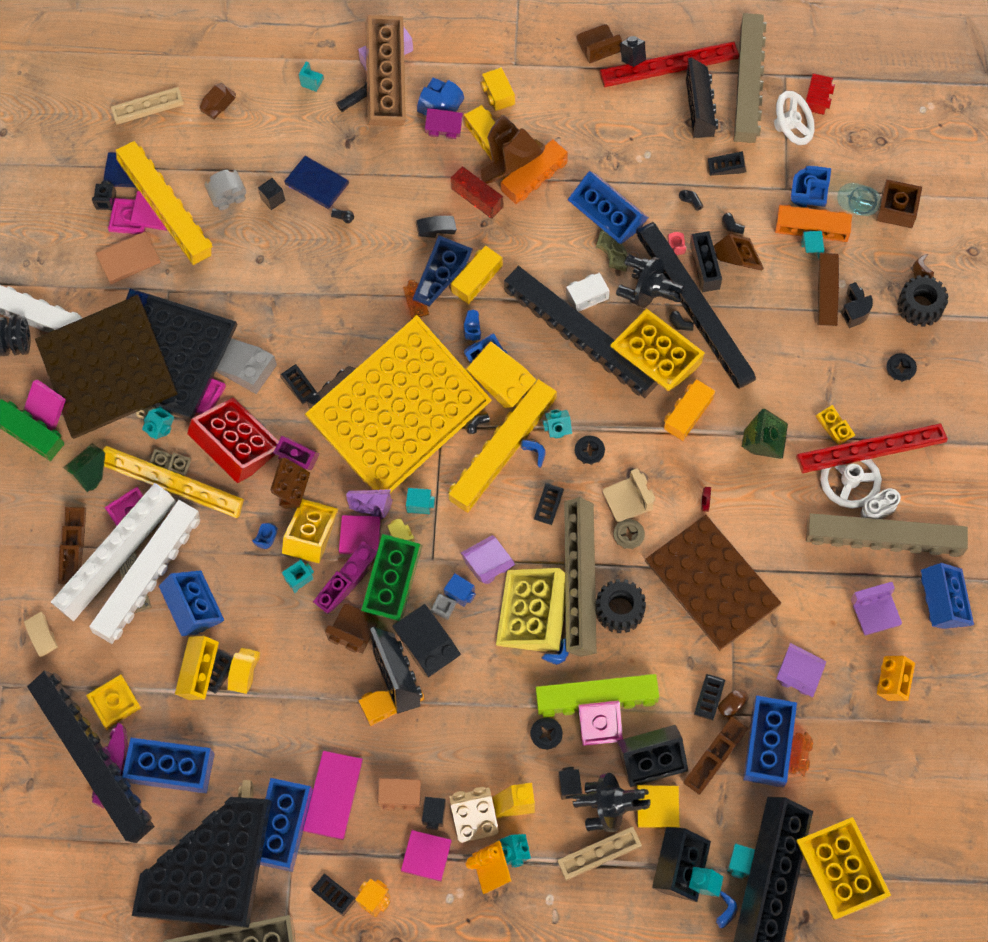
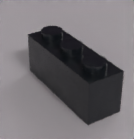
[690,231,722,293]

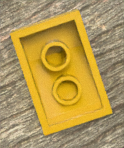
[466,342,536,408]
[282,499,338,564]

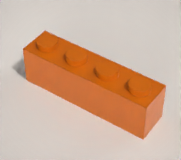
[501,139,568,204]
[775,205,852,242]

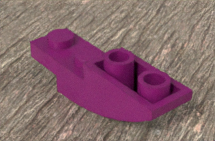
[313,541,377,614]
[92,723,129,809]

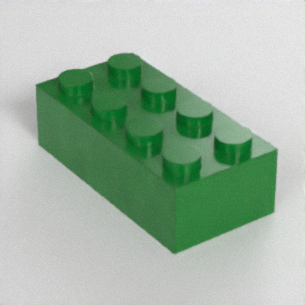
[361,534,423,621]

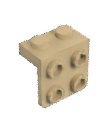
[603,468,655,523]
[449,787,499,843]

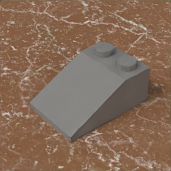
[216,338,277,394]

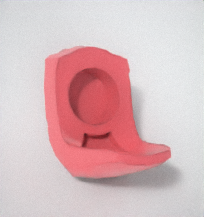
[668,232,686,255]

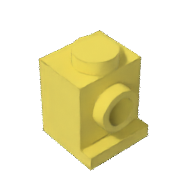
[387,519,415,542]

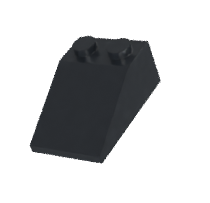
[392,603,461,678]

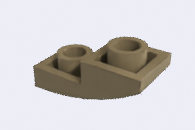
[150,449,192,476]

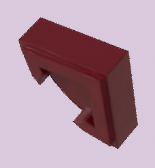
[701,487,711,512]

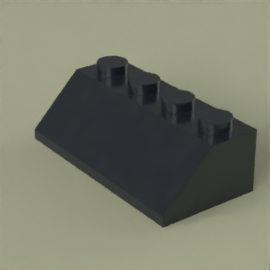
[685,58,719,138]
[370,627,423,714]

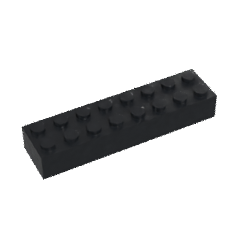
[733,797,813,942]

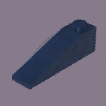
[413,235,473,307]

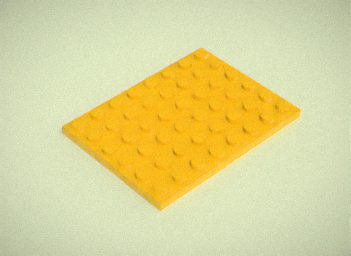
[304,315,492,493]

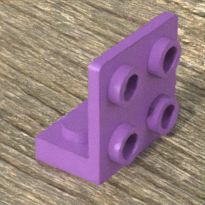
[850,582,902,635]

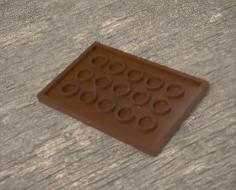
[645,515,781,651]

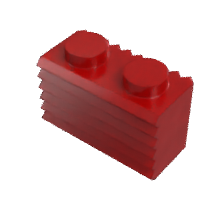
[806,73,835,115]

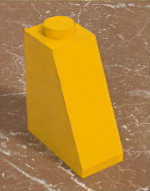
[492,783,535,818]

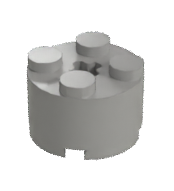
[204,170,246,210]

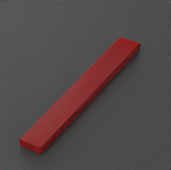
[600,41,739,87]
[796,423,948,474]

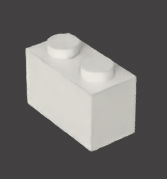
[566,273,609,312]

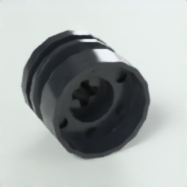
[0,316,31,356]

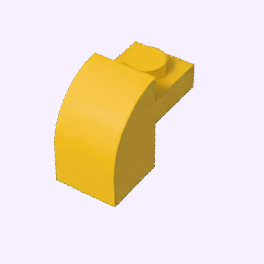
[228,648,260,694]

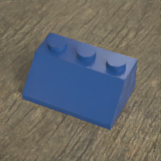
[921,563,974,629]
[159,570,224,636]

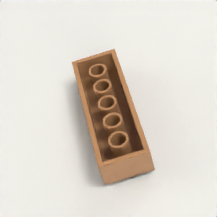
[365,15,406,126]

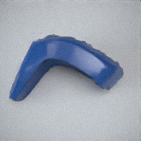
[463,310,481,341]
[521,440,546,468]
[252,523,278,549]
[541,638,569,665]
[716,891,738,928]

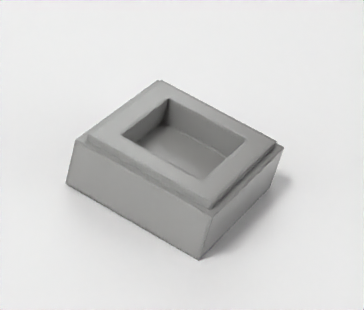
[430,594,457,620]

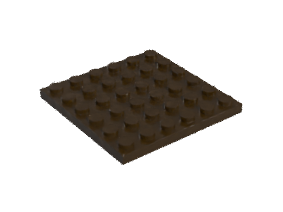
[35,295,178,439]

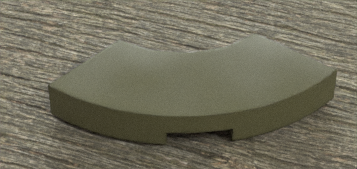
[596,229,628,272]

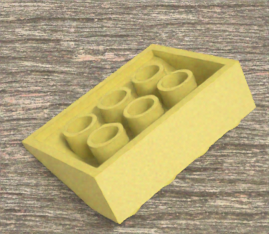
[496,568,566,652]

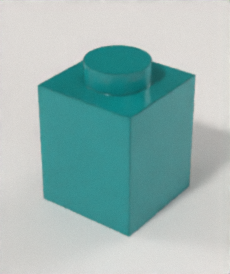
[406,488,435,514]
[727,844,755,879]
[689,867,724,897]

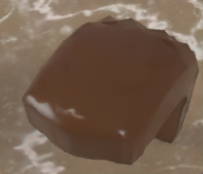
[912,254,934,279]
[718,689,749,719]

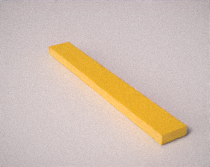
[100,446,244,518]

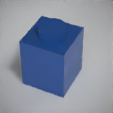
[444,573,476,607]

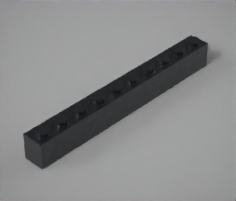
[504,265,658,398]
[27,670,155,843]

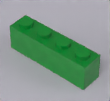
[0,399,65,462]

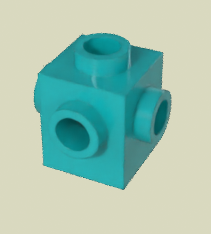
[142,407,174,439]
[543,409,572,438]
[497,834,531,868]

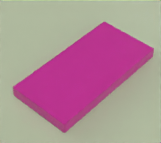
[303,751,363,840]

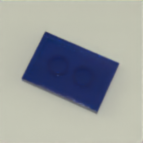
[284,156,349,210]

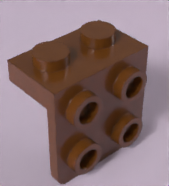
[576,24,622,64]
[270,458,310,509]
[325,604,379,654]

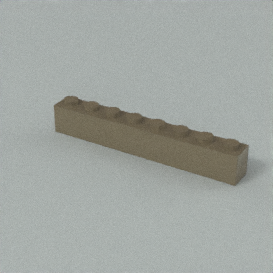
[734,13,767,143]
[564,497,597,657]
[806,513,968,557]

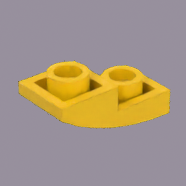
[815,405,855,445]

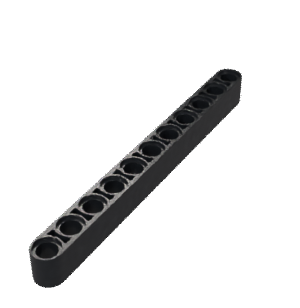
[636,222,756,389]

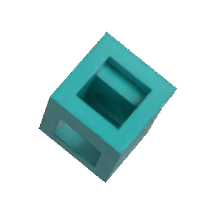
[281,560,314,593]

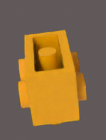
[877,656,915,701]
[355,878,391,918]

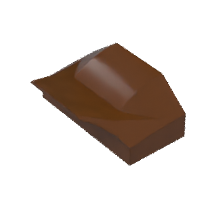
[199,83,236,119]

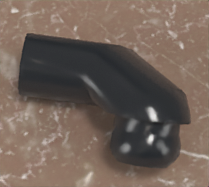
[679,190,704,211]
[331,208,355,224]
[722,213,745,234]
[669,311,694,331]

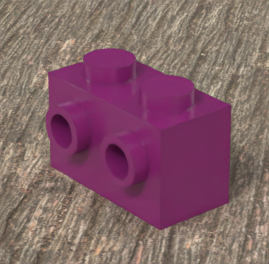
[425,108,463,139]
[273,436,320,470]

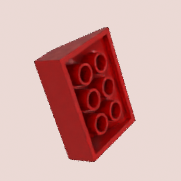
[187,397,279,484]

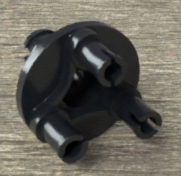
[616,254,685,308]
[573,773,651,832]

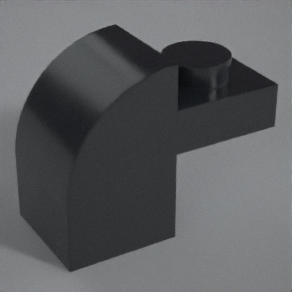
[841,282,873,328]

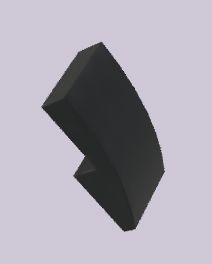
[415,216,457,238]

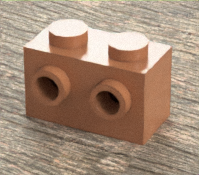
[378,778,422,812]

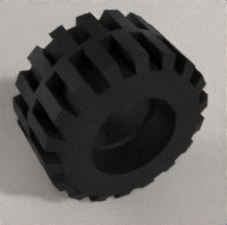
[897,275,949,327]
[596,579,646,633]

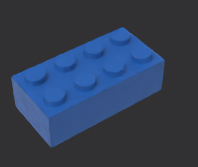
[743,695,797,788]
[122,738,215,794]
[260,778,313,872]

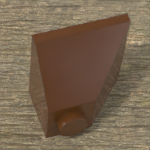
[713,234,764,271]

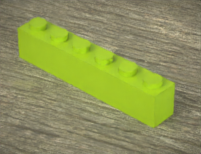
[536,674,660,717]

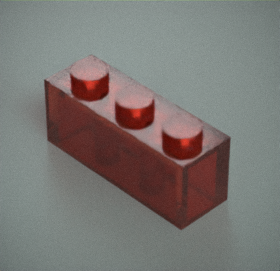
[451,166,504,219]

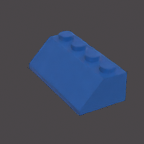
[568,171,649,244]

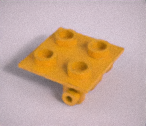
[465,841,512,894]

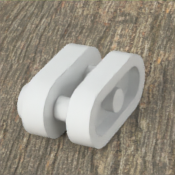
[861,488,901,519]

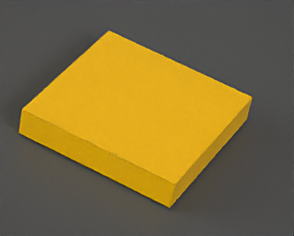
[86,674,141,730]
[637,785,680,828]

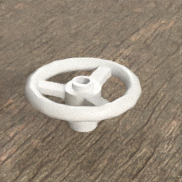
[774,91,815,145]
[820,459,882,508]

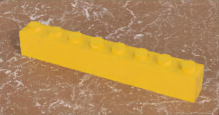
[116,141,213,265]
[448,379,557,513]

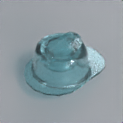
[837,183,881,216]

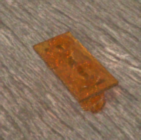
[403,279,429,319]
[788,732,813,777]

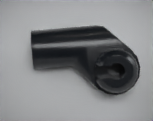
[465,413,490,434]

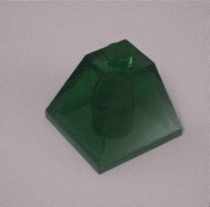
[741,409,788,459]
[63,443,105,492]

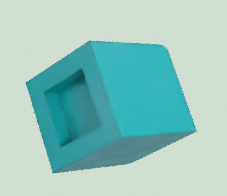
[299,61,324,92]
[801,231,824,259]

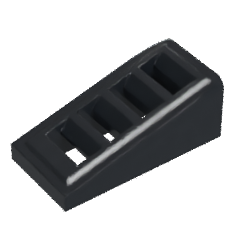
[707,151,747,176]
[280,364,317,405]
[534,483,564,526]
[208,649,234,694]
[694,674,726,721]
[311,873,356,916]

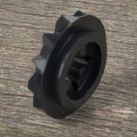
[886,353,917,382]
[575,435,605,465]
[530,717,563,750]

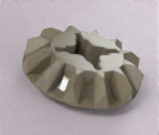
[614,519,645,550]

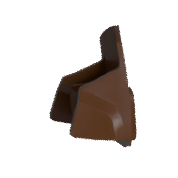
[481,114,545,184]

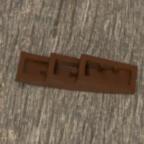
[818,253,839,326]
[58,507,86,584]
[683,716,749,795]

